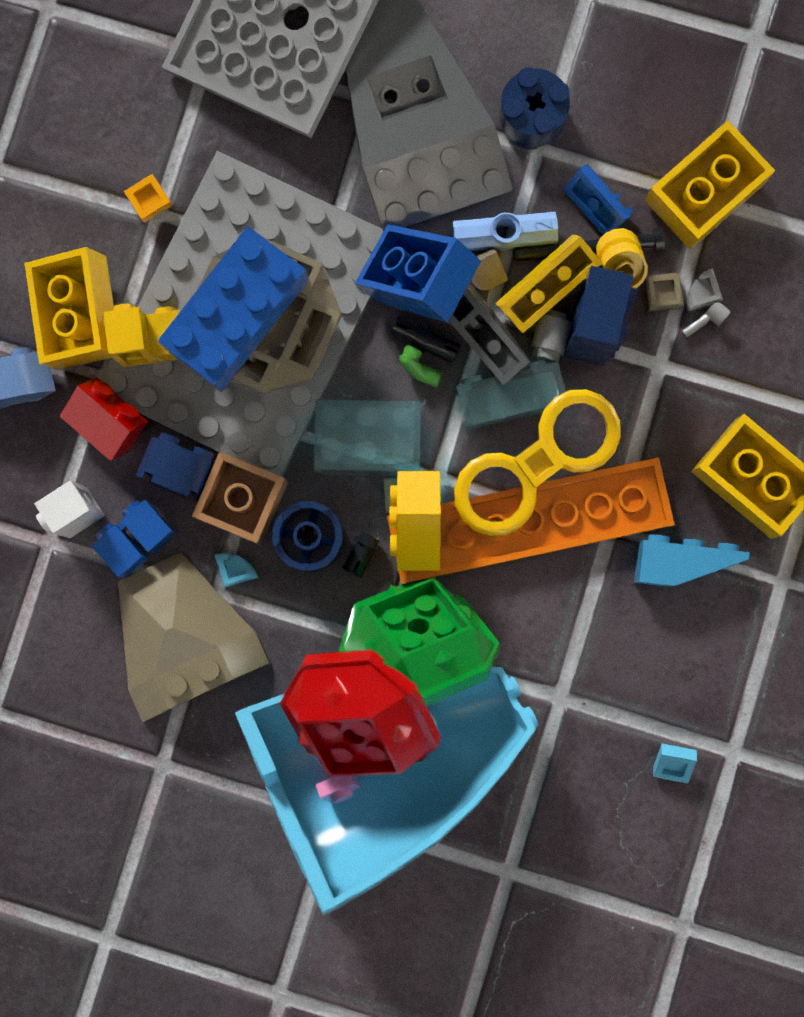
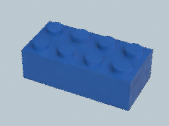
[157,226,309,392]

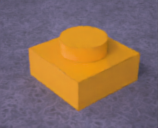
[124,173,173,223]

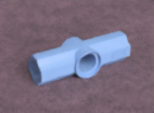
[453,212,558,252]

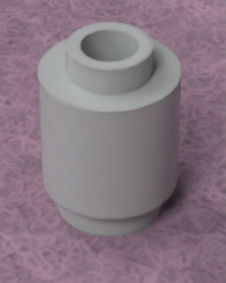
[530,310,572,363]

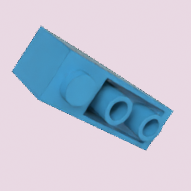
[634,535,750,587]

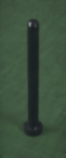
[512,227,665,262]

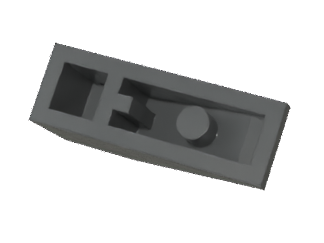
[449,285,531,385]

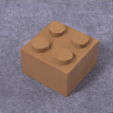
[192,451,288,546]

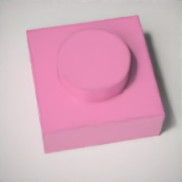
[315,776,361,804]

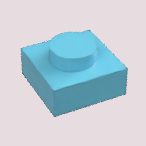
[653,744,697,784]

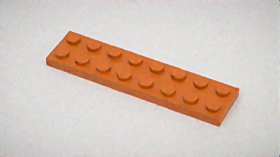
[387,457,675,584]

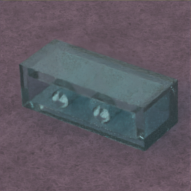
[456,359,566,431]

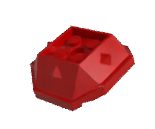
[280,650,441,777]

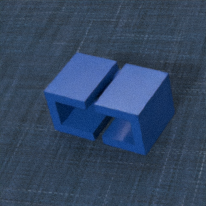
[91,499,178,578]

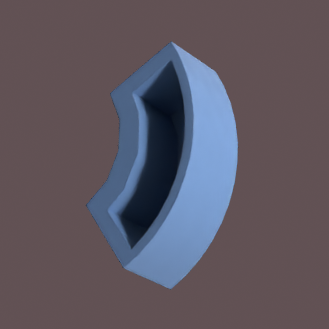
[0,347,56,409]

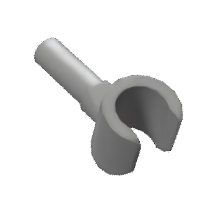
[682,303,730,338]

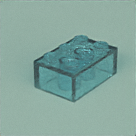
[314,400,421,475]

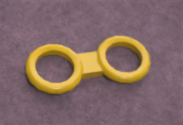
[454,389,621,536]

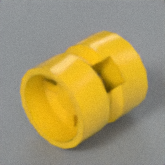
[596,228,648,288]

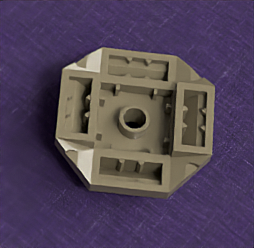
[198,237,342,395]

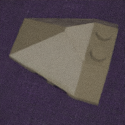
[118,552,270,722]

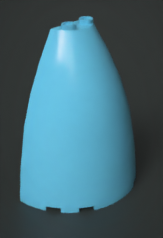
[235,667,538,916]

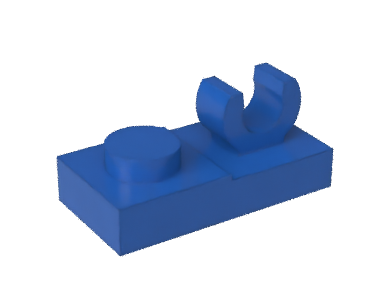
[563,164,633,235]

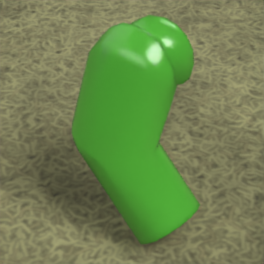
[399,345,443,388]

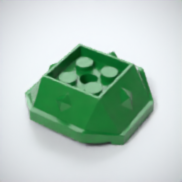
[339,577,499,706]

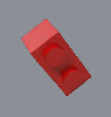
[60,377,148,461]

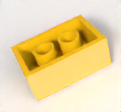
[644,120,775,250]
[24,247,114,370]
[691,414,804,539]

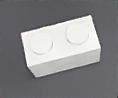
[34,480,105,538]

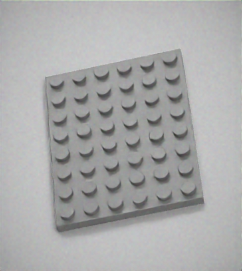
[100,151,383,477]

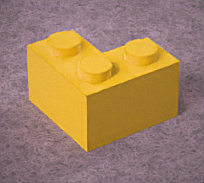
[103,304,181,368]
[390,471,441,571]

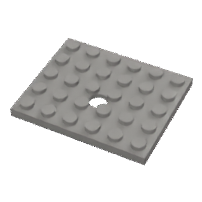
[162,0,379,138]

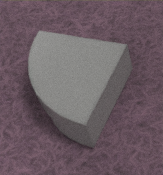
[687,268,723,313]

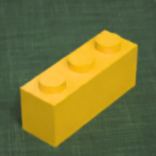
[495,235,602,333]

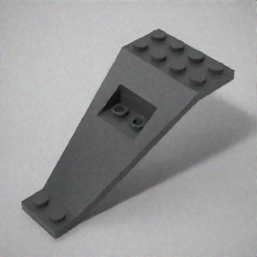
[345,0,513,232]

